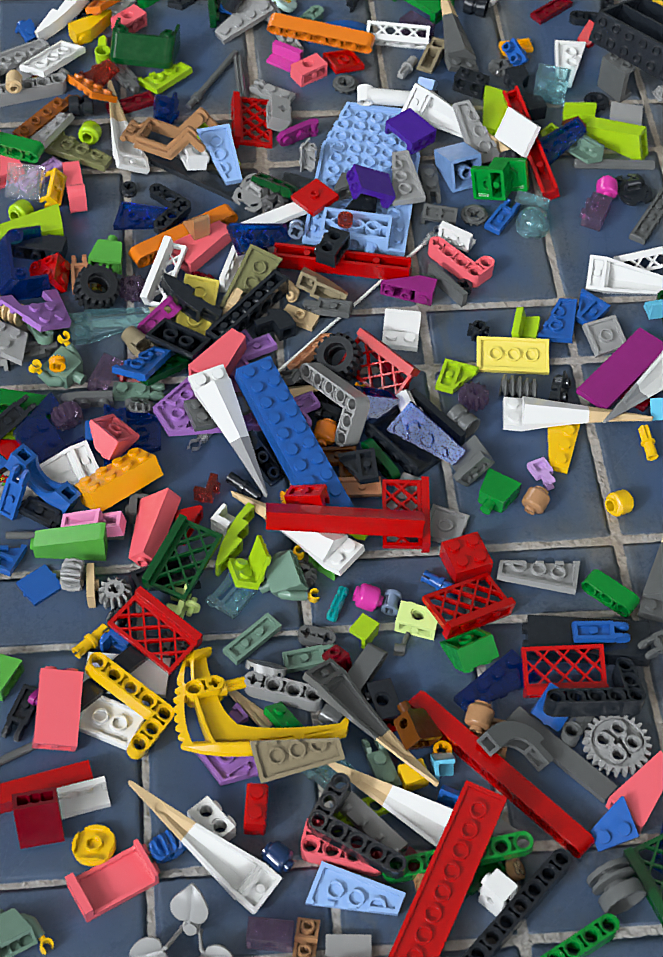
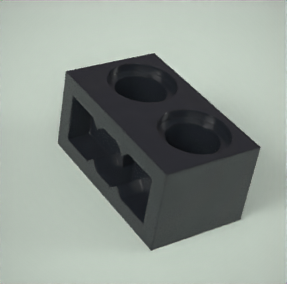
[453,66,490,100]
[314,227,350,268]

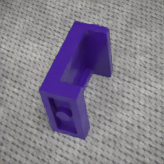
[384,108,437,156]
[346,164,396,209]

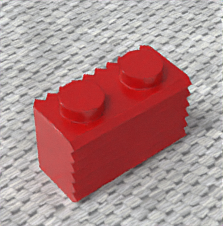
[244,783,269,836]

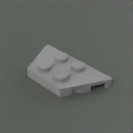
[0,321,28,366]

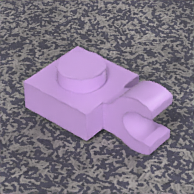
[527,457,556,491]

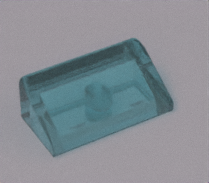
[515,190,550,211]

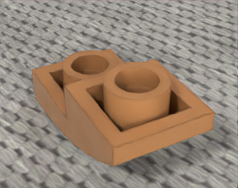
[292,917,320,957]

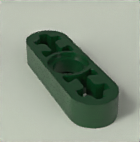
[361,438,401,479]

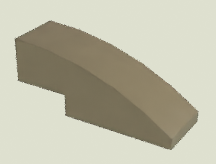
[416,37,445,74]
[295,267,348,300]

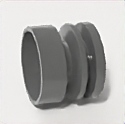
[586,857,647,915]

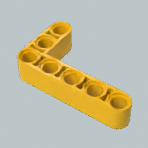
[85,652,175,760]

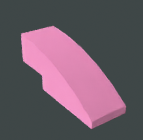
[61,508,127,537]

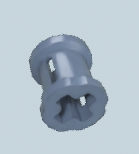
[288,219,304,239]
[381,589,402,616]

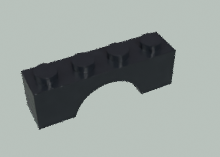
[503,64,547,121]

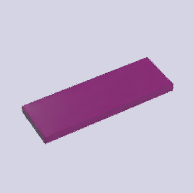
[576,328,663,409]

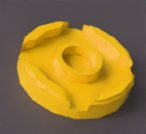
[72,824,116,866]

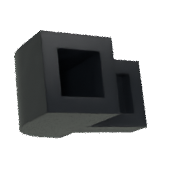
[254,308,296,341]

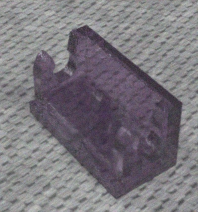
[87,353,122,391]

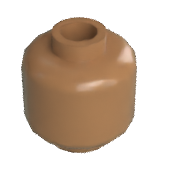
[521,485,550,515]
[464,700,495,733]

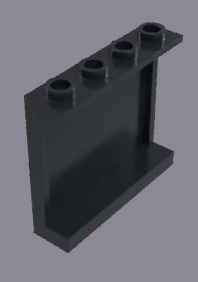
[364,388,466,477]

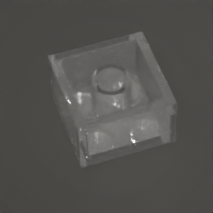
[5,162,46,202]

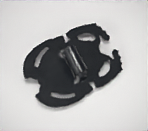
[615,173,652,206]

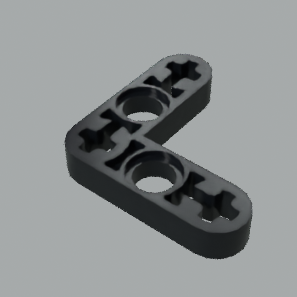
[569,0,614,26]
[149,183,191,234]

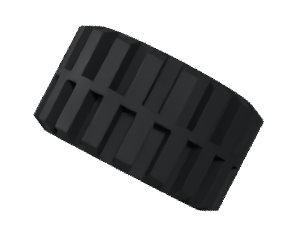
[73,263,121,313]
[314,332,364,381]

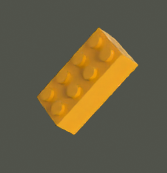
[74,448,164,512]

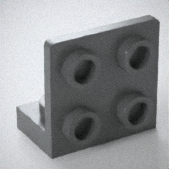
[448,435,495,487]

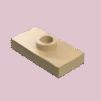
[284,304,320,332]
[86,563,100,608]

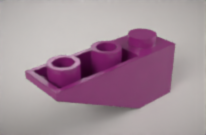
[380,275,437,306]

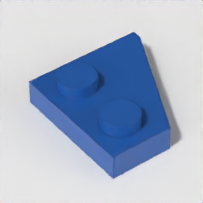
[575,289,611,325]
[0,544,27,576]

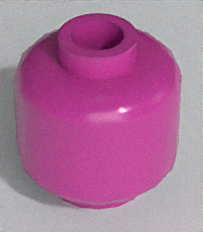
[596,175,618,201]
[352,583,384,612]

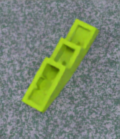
[215,502,254,577]

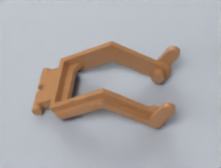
[119,107,219,160]

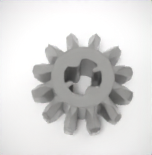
[60,558,86,592]
[98,576,132,610]

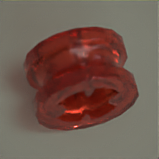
[337,211,353,228]

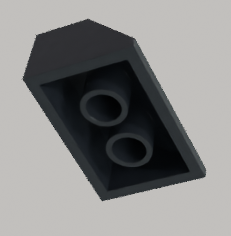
[145,318,212,361]

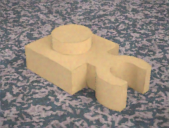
[222,288,243,316]

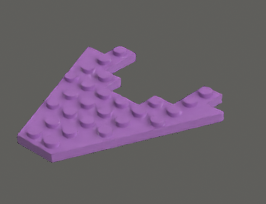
[153,329,320,437]

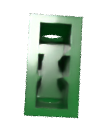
[478,468,522,515]

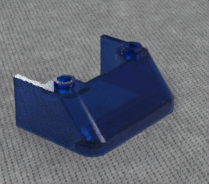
[0,225,51,301]

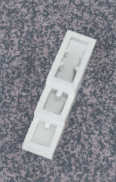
[35,0,89,40]

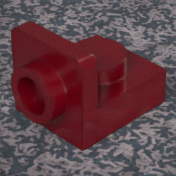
[321,644,352,673]

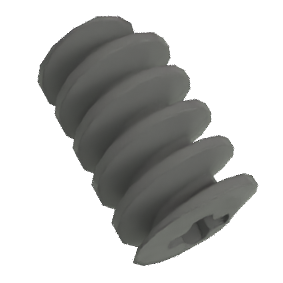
[498,374,538,398]

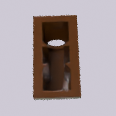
[394,700,443,751]

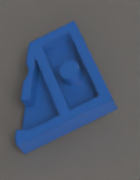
[590,796,640,852]

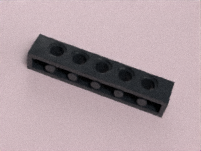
[205,270,289,345]

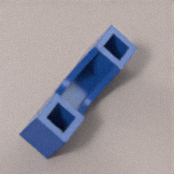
[5,443,82,514]

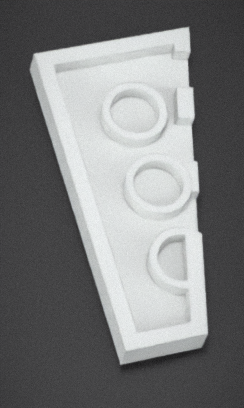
[554,40,586,88]

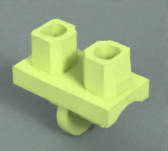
[166,584,201,619]

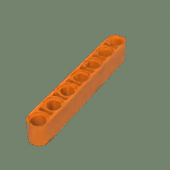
[267,13,375,54]
[128,204,238,268]

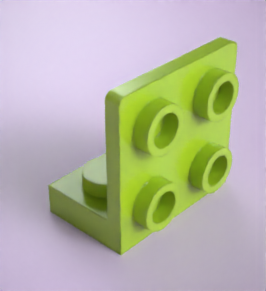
[227,535,271,590]

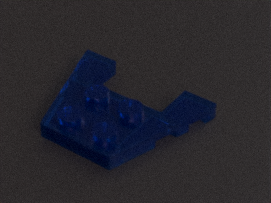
[13,392,93,463]
[103,404,162,466]

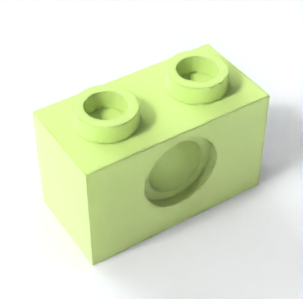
[394,600,438,641]

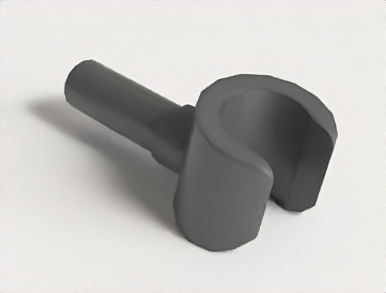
[393,632,410,656]

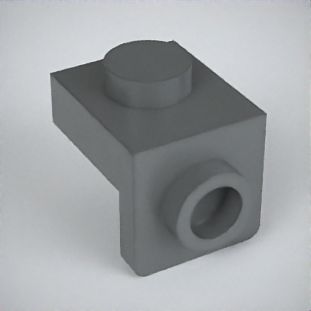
[125,493,149,524]

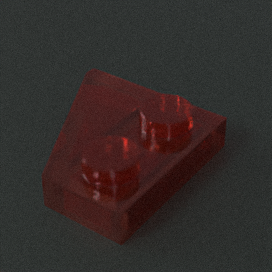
[78,58,120,87]

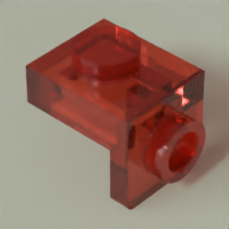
[193,473,221,504]

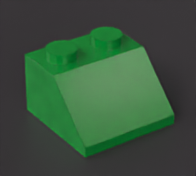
[440,628,499,673]

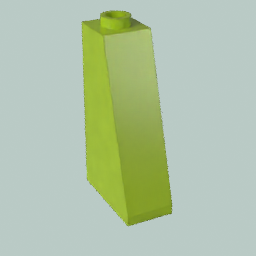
[482,85,508,137]
[586,117,649,160]
[0,204,64,249]

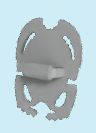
[232,173,274,213]

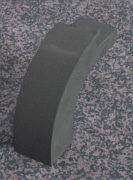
[476,721,554,772]

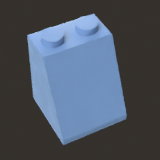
[434,142,482,193]

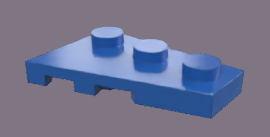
[537,298,577,343]
[112,346,171,381]

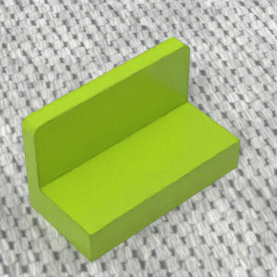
[562,102,597,128]
[511,307,541,339]

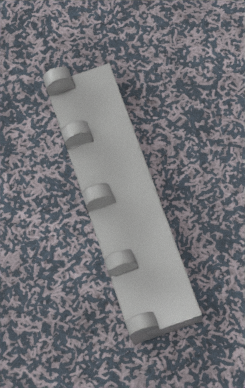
[329,785,408,853]

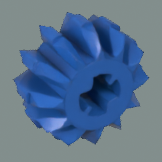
[149,830,187,863]

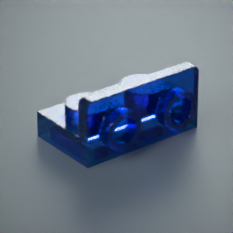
[153,92,179,125]

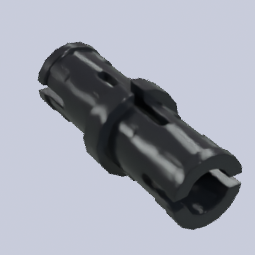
[226,472,263,501]

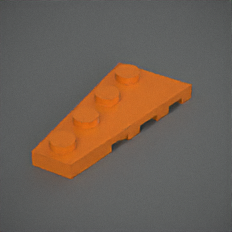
[66,73,118,103]

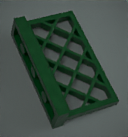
[141,514,223,602]
[623,834,663,927]

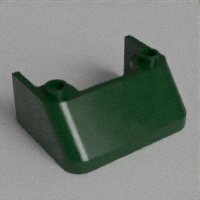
[110,18,180,69]

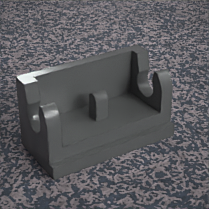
[421,203,458,226]

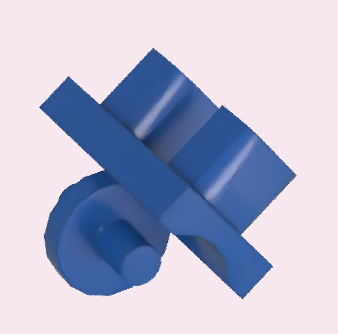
[501,38,529,66]

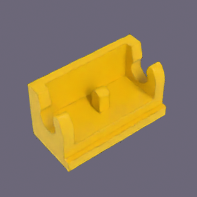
[40,168,67,208]

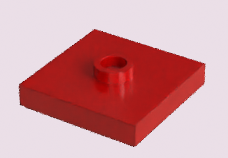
[322,49,365,74]
[291,178,339,217]

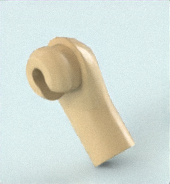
[286,280,300,303]

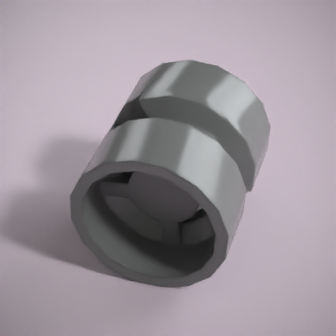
[446,403,481,438]

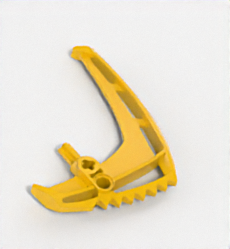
[173,647,349,757]

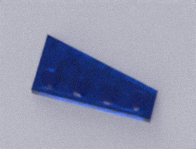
[525,117,587,166]
[113,201,188,230]
[227,223,291,256]
[386,401,467,466]
[453,649,541,712]

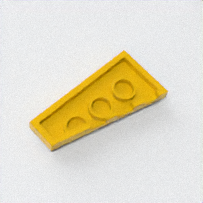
[547,424,580,474]

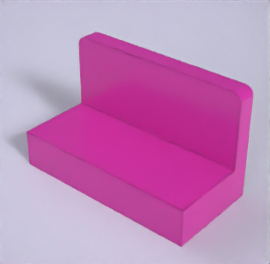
[266,40,303,72]

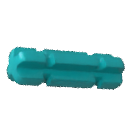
[326,586,349,622]

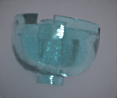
[516,205,550,239]

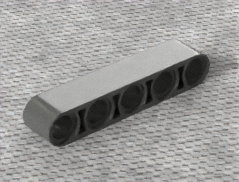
[318,642,388,725]

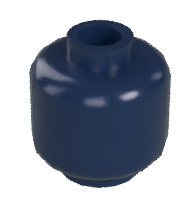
[260,841,295,874]

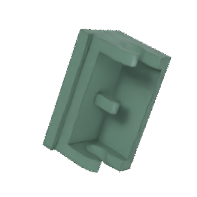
[568,134,604,164]

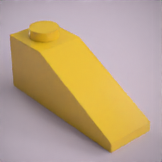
[68,9,112,45]

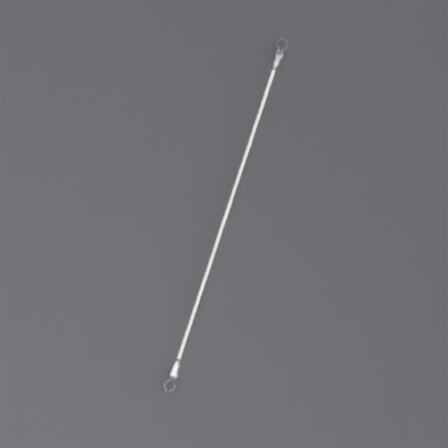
[187,225,439,451]

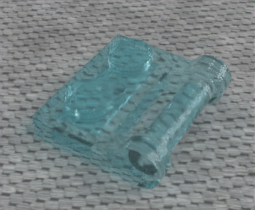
[205,571,258,619]

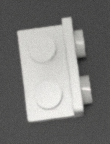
[438,221,476,253]

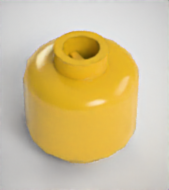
[605,489,634,517]

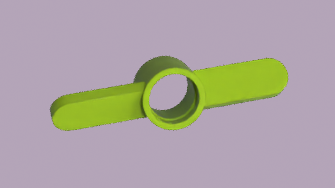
[95,35,111,79]

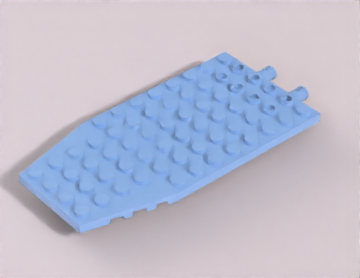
[302,102,420,257]

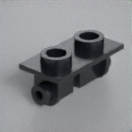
[548,370,571,403]
[315,401,343,424]

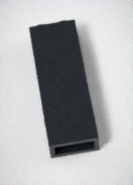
[522,614,651,667]

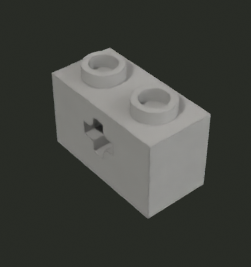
[266,94,292,132]

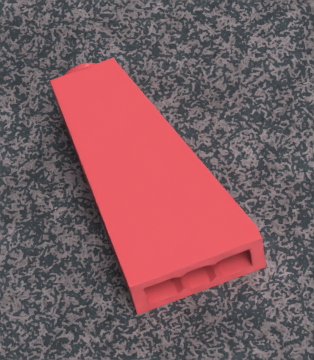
[169,221,232,274]
[188,328,247,377]
[128,488,181,567]
[606,750,663,834]

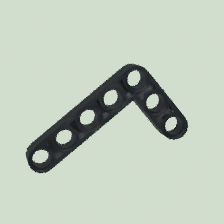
[543,657,646,717]
[308,773,407,879]

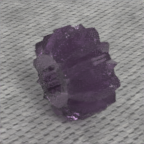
[119,273,146,303]
[458,380,489,412]
[50,401,84,431]

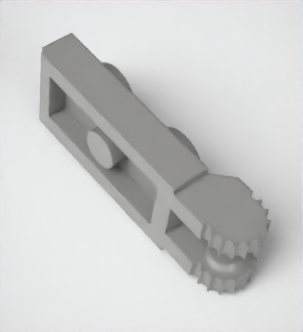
[249,79,296,104]

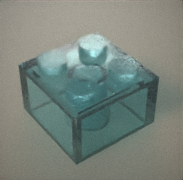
[533,63,571,106]

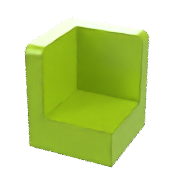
[349,613,379,649]

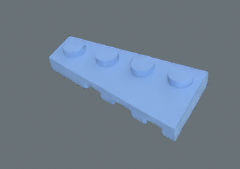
[196,124,242,185]
[306,861,406,916]

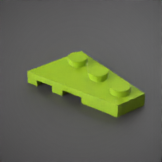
[137,62,193,95]

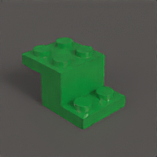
[471,157,530,201]

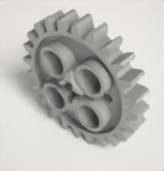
[582,716,652,778]

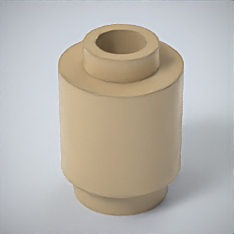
[5,70,22,94]

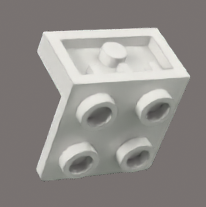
[382,308,421,352]

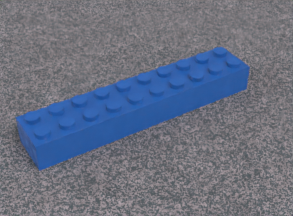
[234,356,355,508]

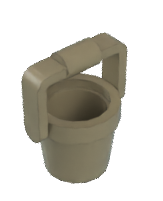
[121,326,157,358]

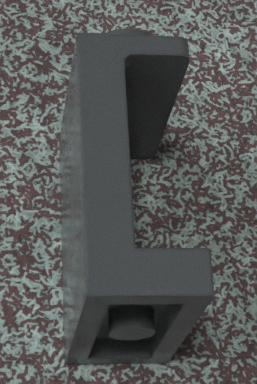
[597,52,636,103]

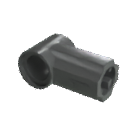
[560,716,595,748]

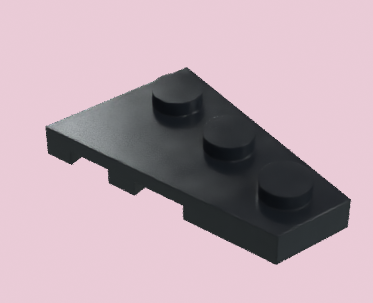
[131,556,201,591]

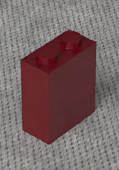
[12,787,65,849]

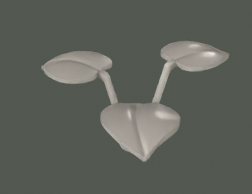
[129,882,233,957]

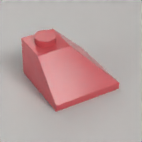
[89,414,140,460]

